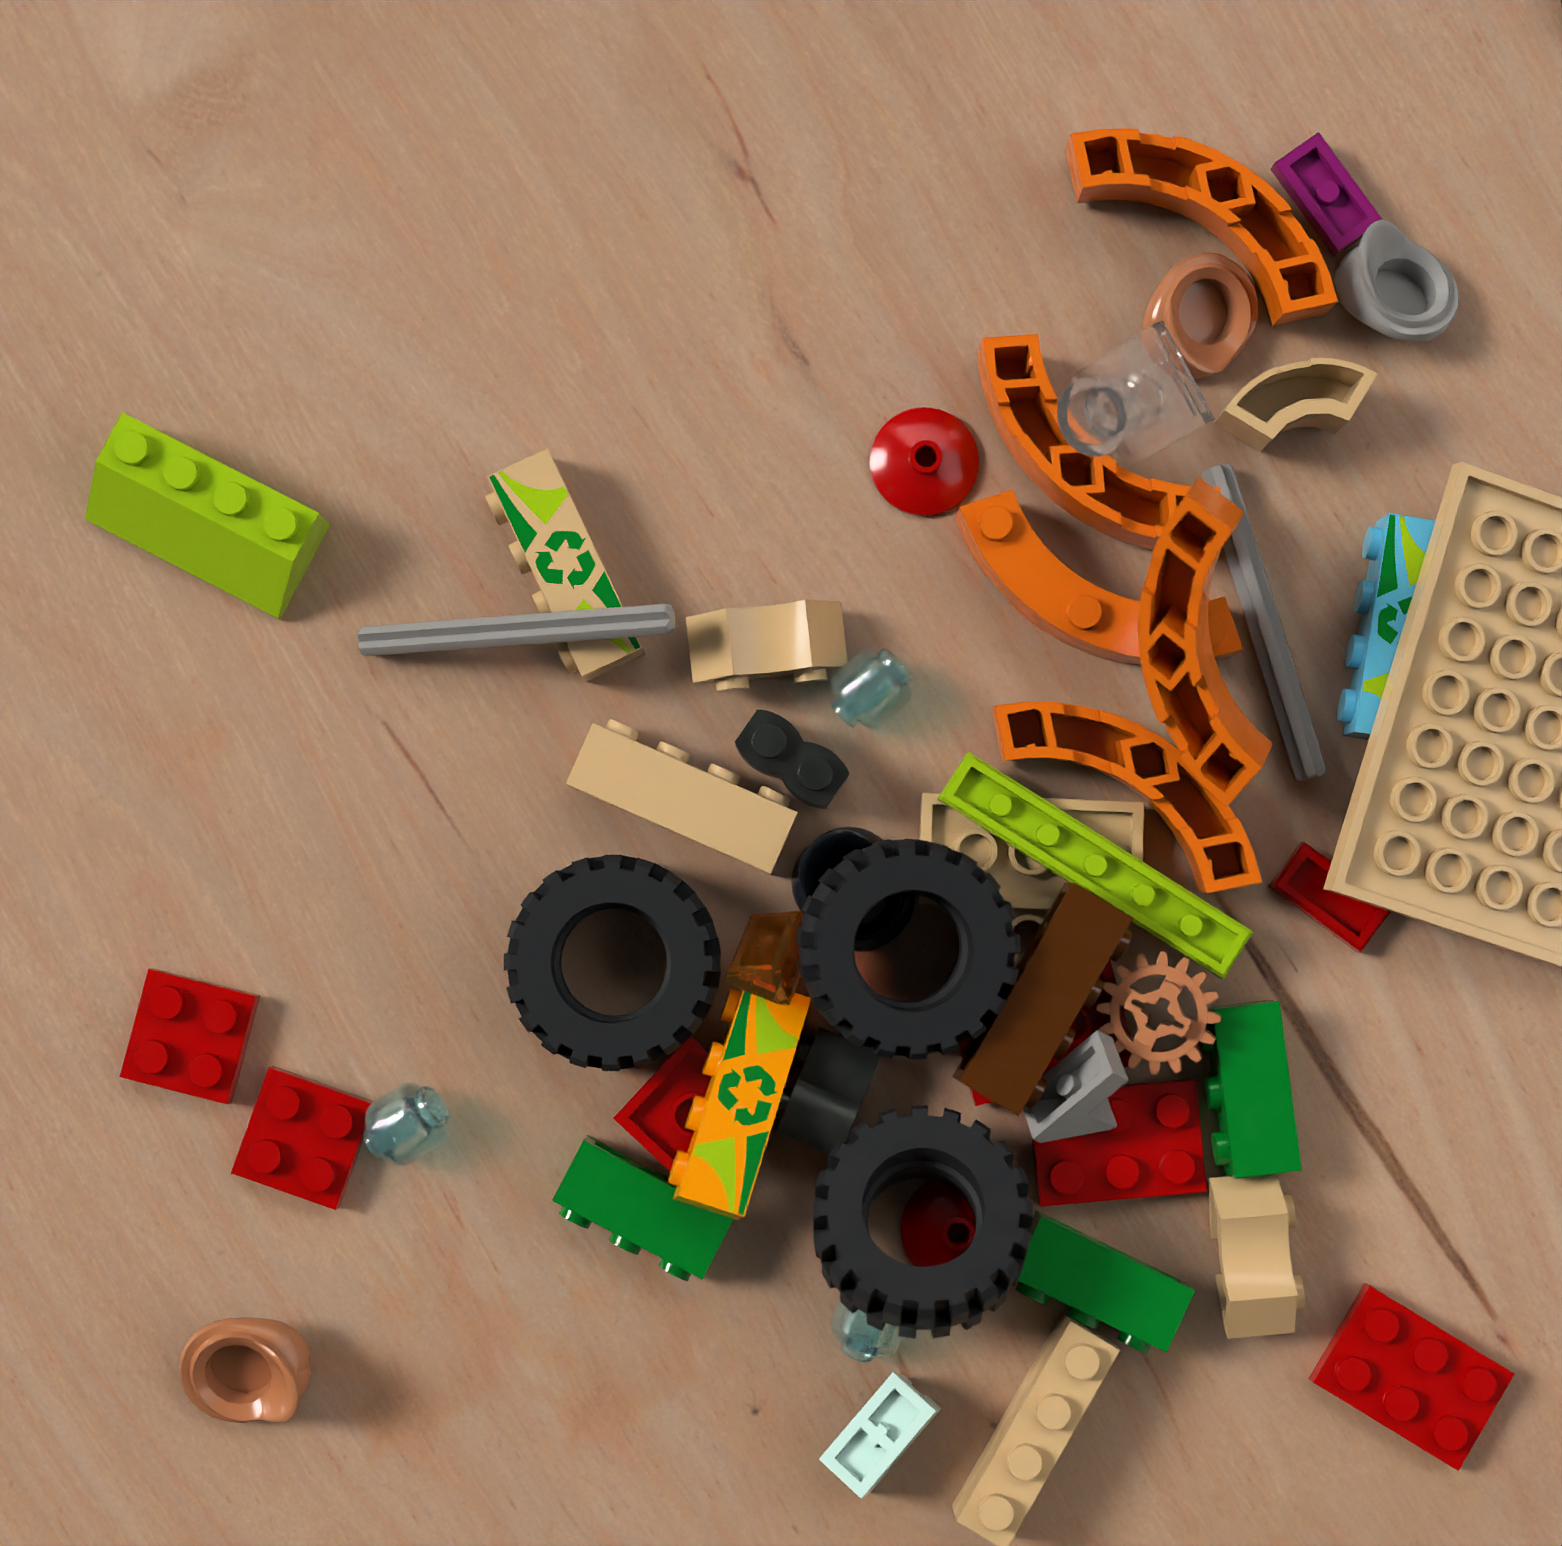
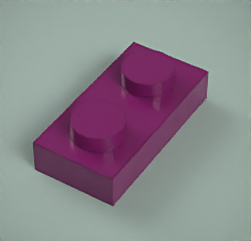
[1270,132,1383,256]

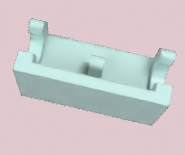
[819,1372,942,1499]

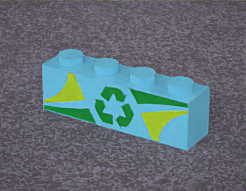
[1337,513,1435,740]

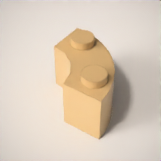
[1213,357,1378,452]
[686,600,848,692]
[1209,1174,1305,1339]

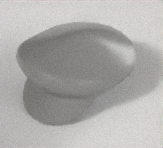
[1334,220,1459,342]

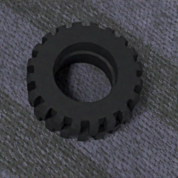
[796,838,1021,1060]
[504,855,721,1071]
[813,1105,1034,1339]

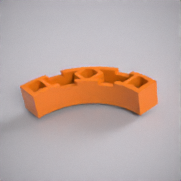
[1065,128,1338,326]
[976,334,1221,550]
[1138,477,1273,807]
[955,489,1243,664]
[991,701,1262,893]

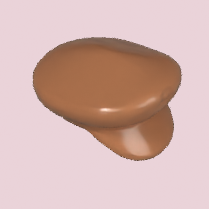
[1142,253,1258,379]
[179,1317,312,1423]

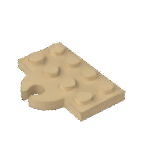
[917,793,1144,963]

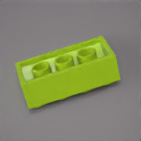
[85,412,331,620]

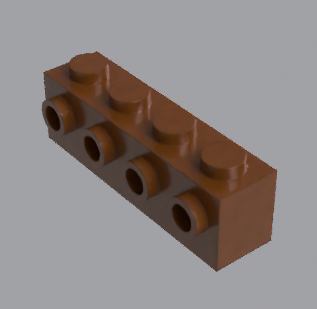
[952,882,1133,1116]

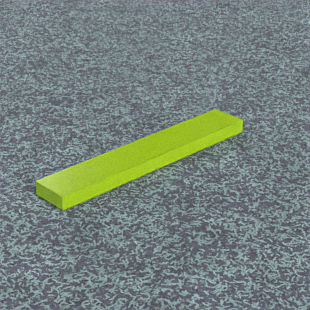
[937,751,1253,979]

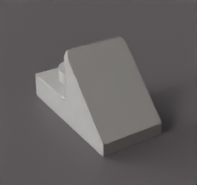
[1023,1030,1128,1143]

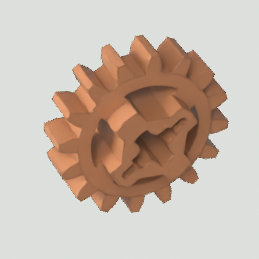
[1097,951,1222,1075]

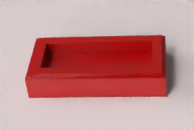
[1268,842,1391,953]

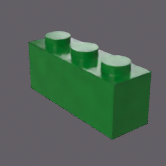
[1198,1000,1302,1179]
[552,1135,734,1281]
[1015,1210,1195,1354]

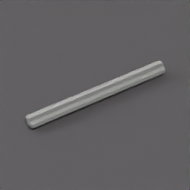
[1201,464,1327,781]
[358,604,675,656]

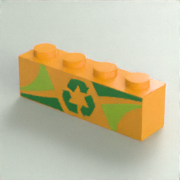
[668,977,811,1220]

